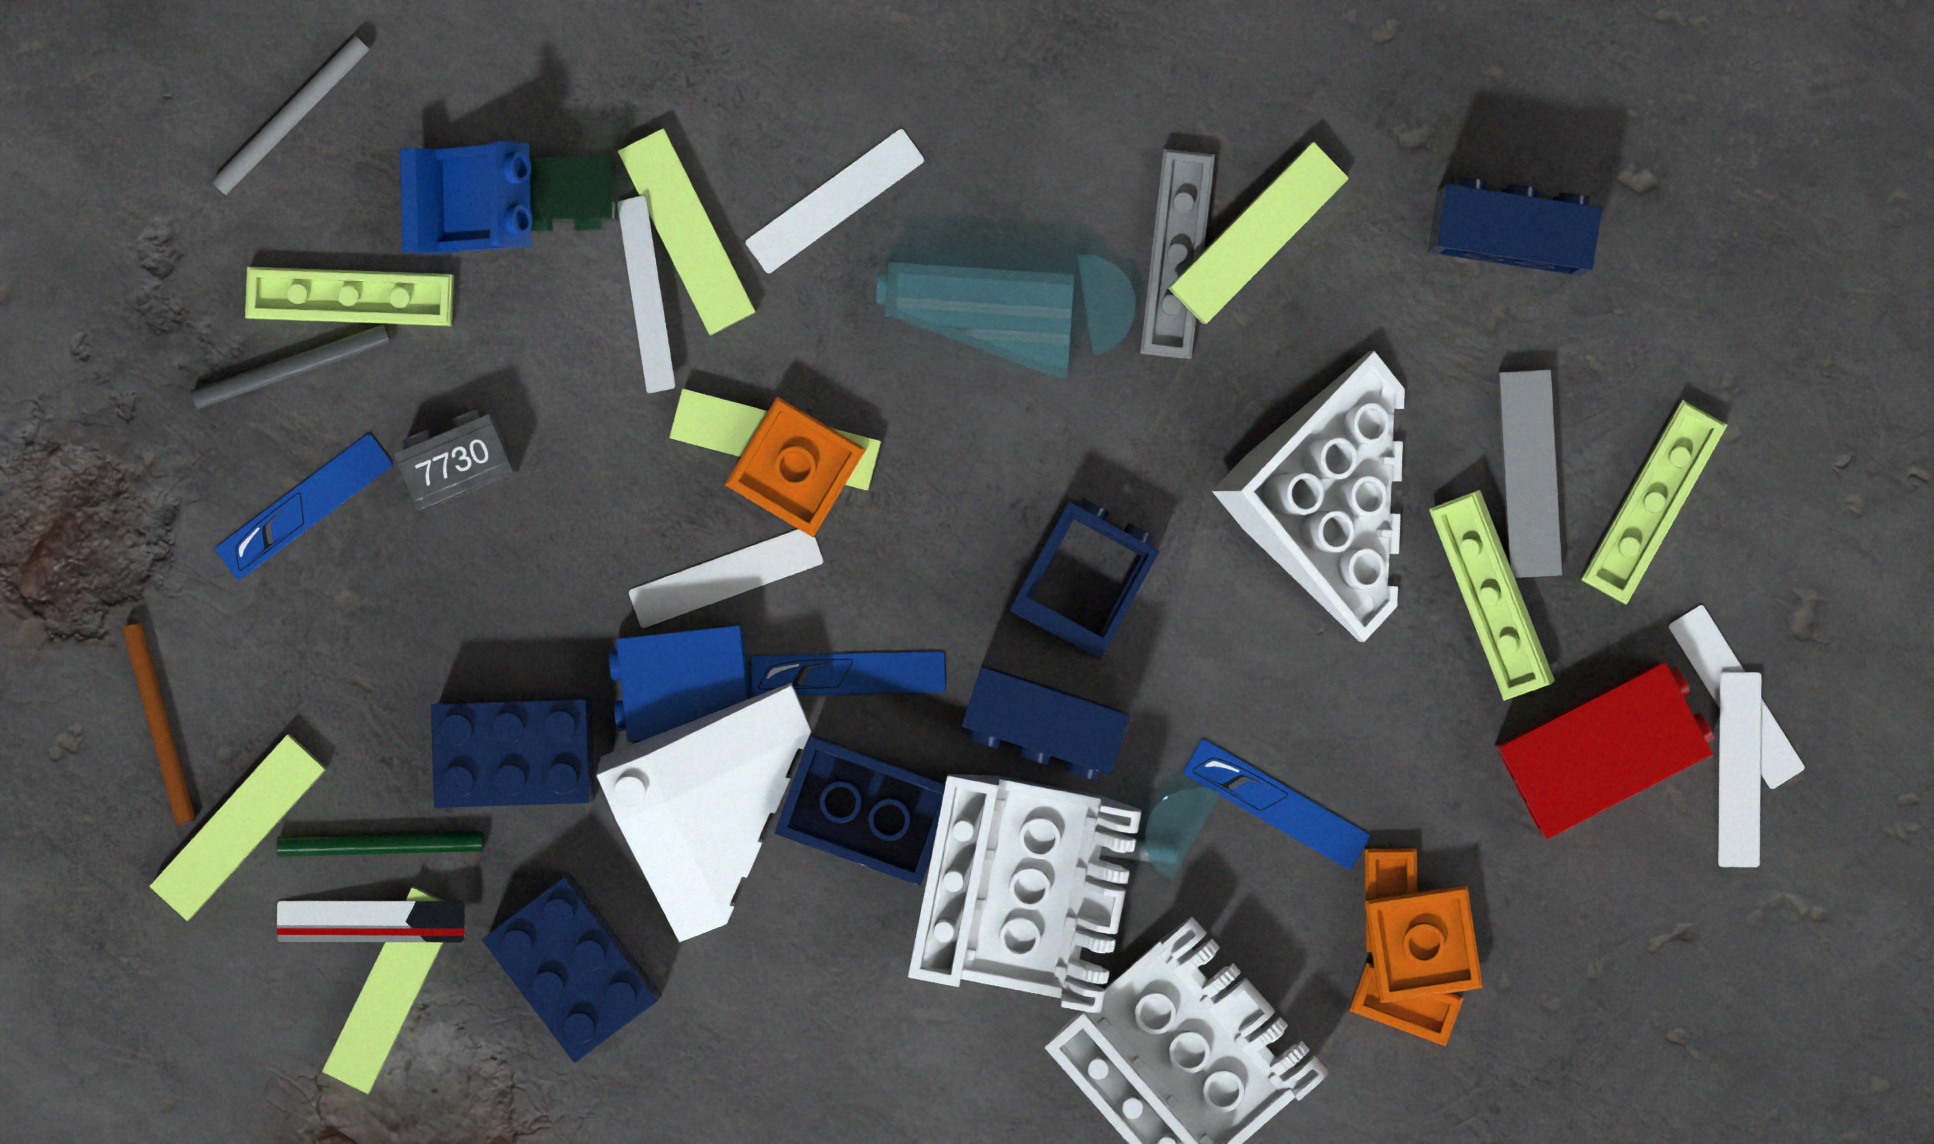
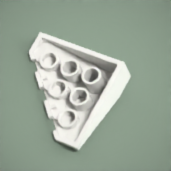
[1212,351,1405,642]
[596,683,811,942]

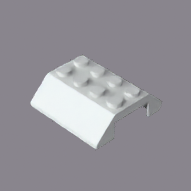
[908,774,1142,1013]
[1044,916,1329,1144]

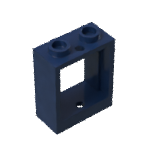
[1009,498,1160,660]

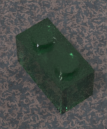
[529,156,617,233]

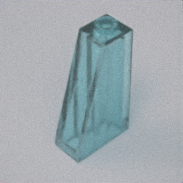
[876,262,1074,380]

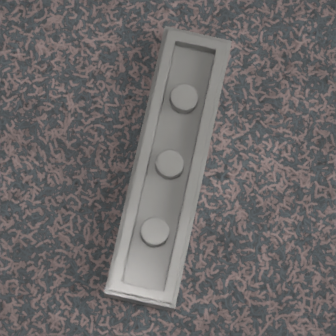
[1140,149,1215,360]
[1498,370,1562,578]

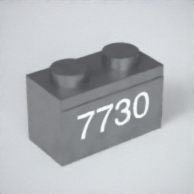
[394,409,518,512]

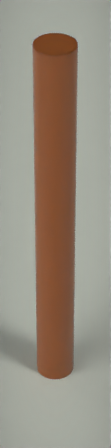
[122,622,196,825]

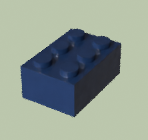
[1428,177,1602,276]
[962,665,1130,781]
[431,698,595,808]
[774,734,946,886]
[481,873,662,1064]

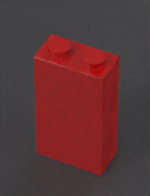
[1495,661,1714,839]

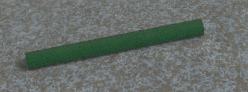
[277,831,484,857]

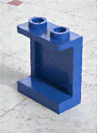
[400,141,532,254]
[609,625,750,742]

